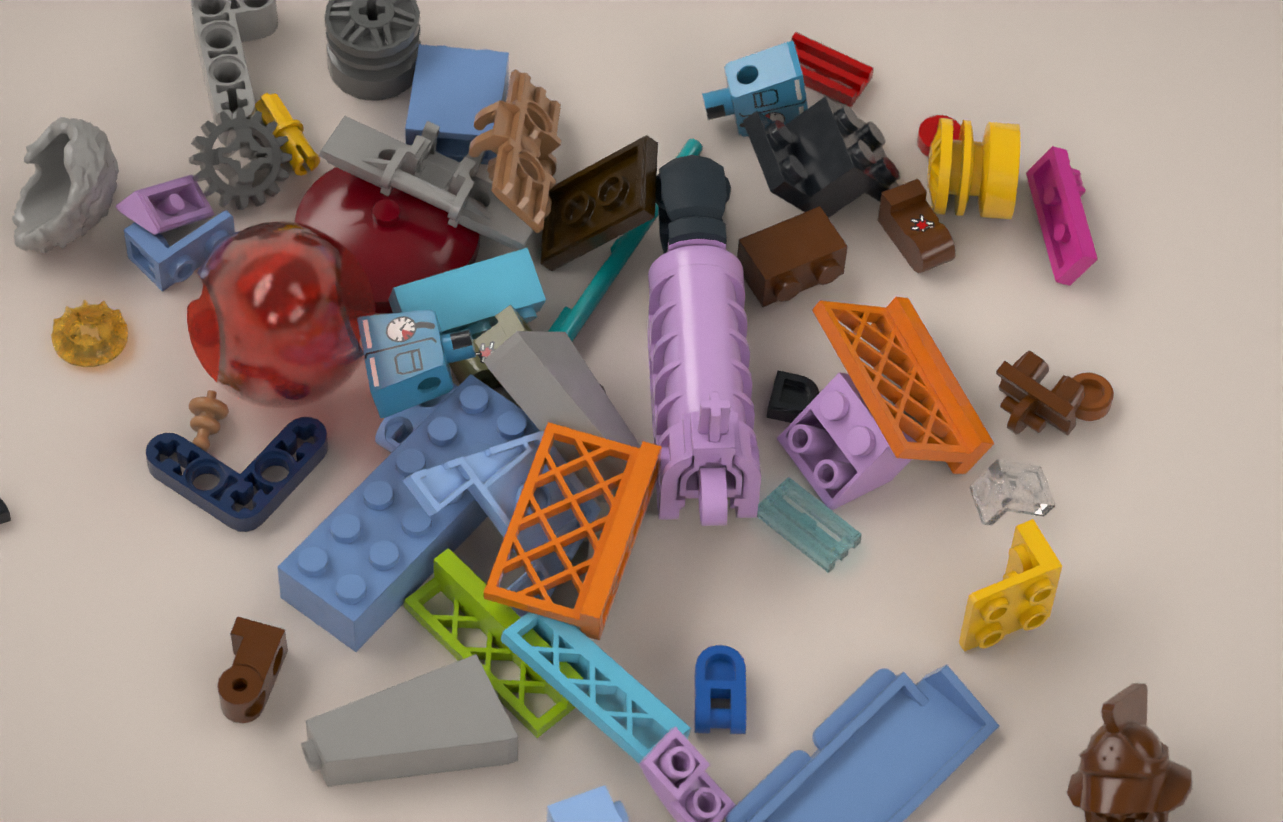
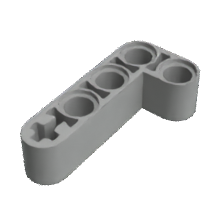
[191,0,278,146]

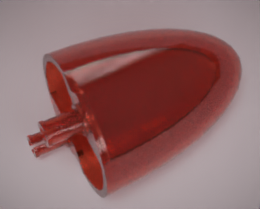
[187,221,375,408]

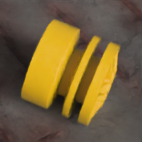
[927,118,1020,219]

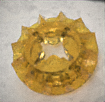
[51,299,128,367]

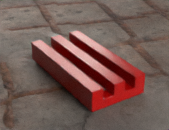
[791,32,874,107]

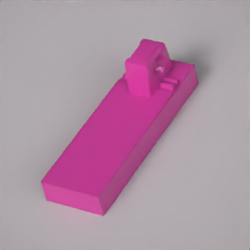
[1026,146,1098,286]

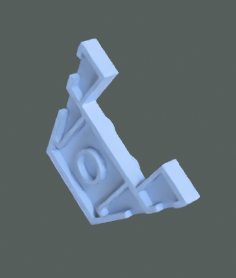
[402,430,601,617]

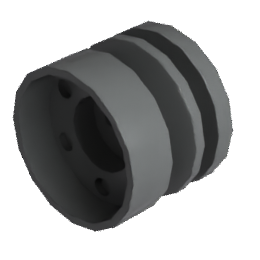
[325,0,421,101]

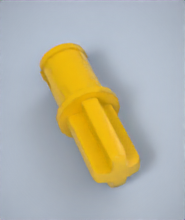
[255,93,321,176]

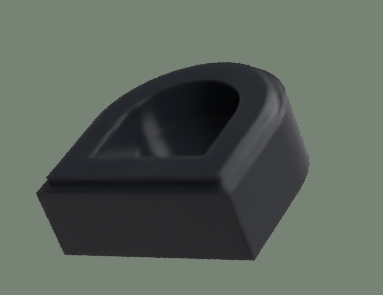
[766,370,819,423]

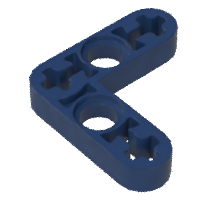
[146,417,328,532]

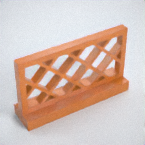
[812,297,995,474]
[483,422,662,640]

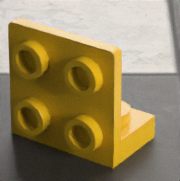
[959,519,1062,651]

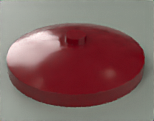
[294,159,480,313]

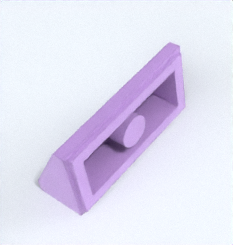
[116,175,215,235]

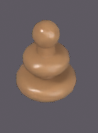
[188,390,229,452]

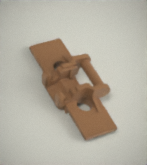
[469,69,562,233]

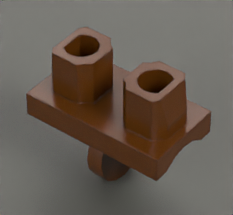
[996,350,1085,436]

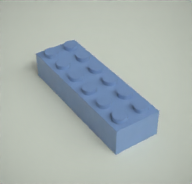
[277,374,540,652]

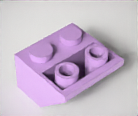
[777,372,917,510]

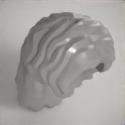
[12,117,119,253]

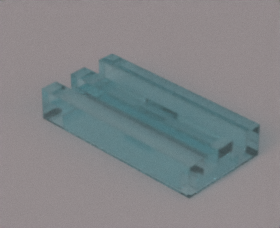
[757,477,862,573]

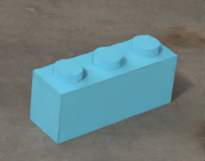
[389,247,546,339]

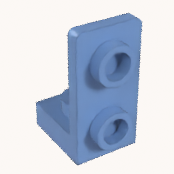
[124,210,236,292]

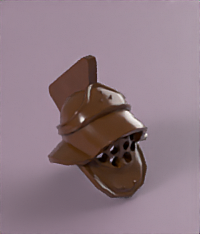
[1067,683,1192,822]

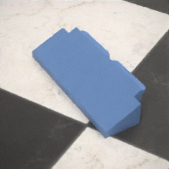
[725,665,999,822]

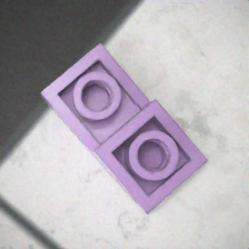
[639,727,735,822]

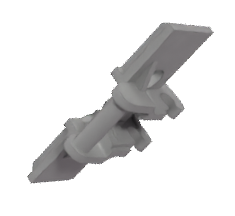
[319,116,534,250]

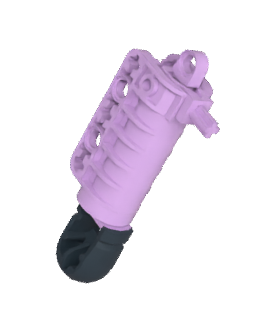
[648,155,761,526]

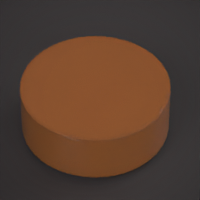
[1072,373,1114,421]

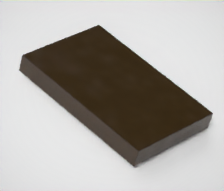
[540,135,658,271]

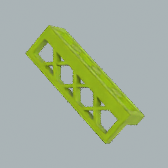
[404,548,583,738]

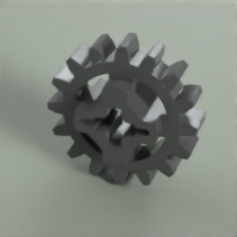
[189,108,292,210]

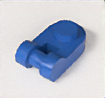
[694,645,746,734]

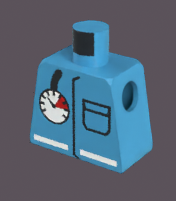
[702,41,808,137]
[357,310,476,418]

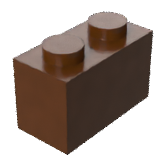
[737,206,848,307]

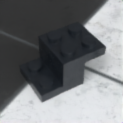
[743,96,900,218]

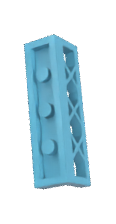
[501,612,691,763]

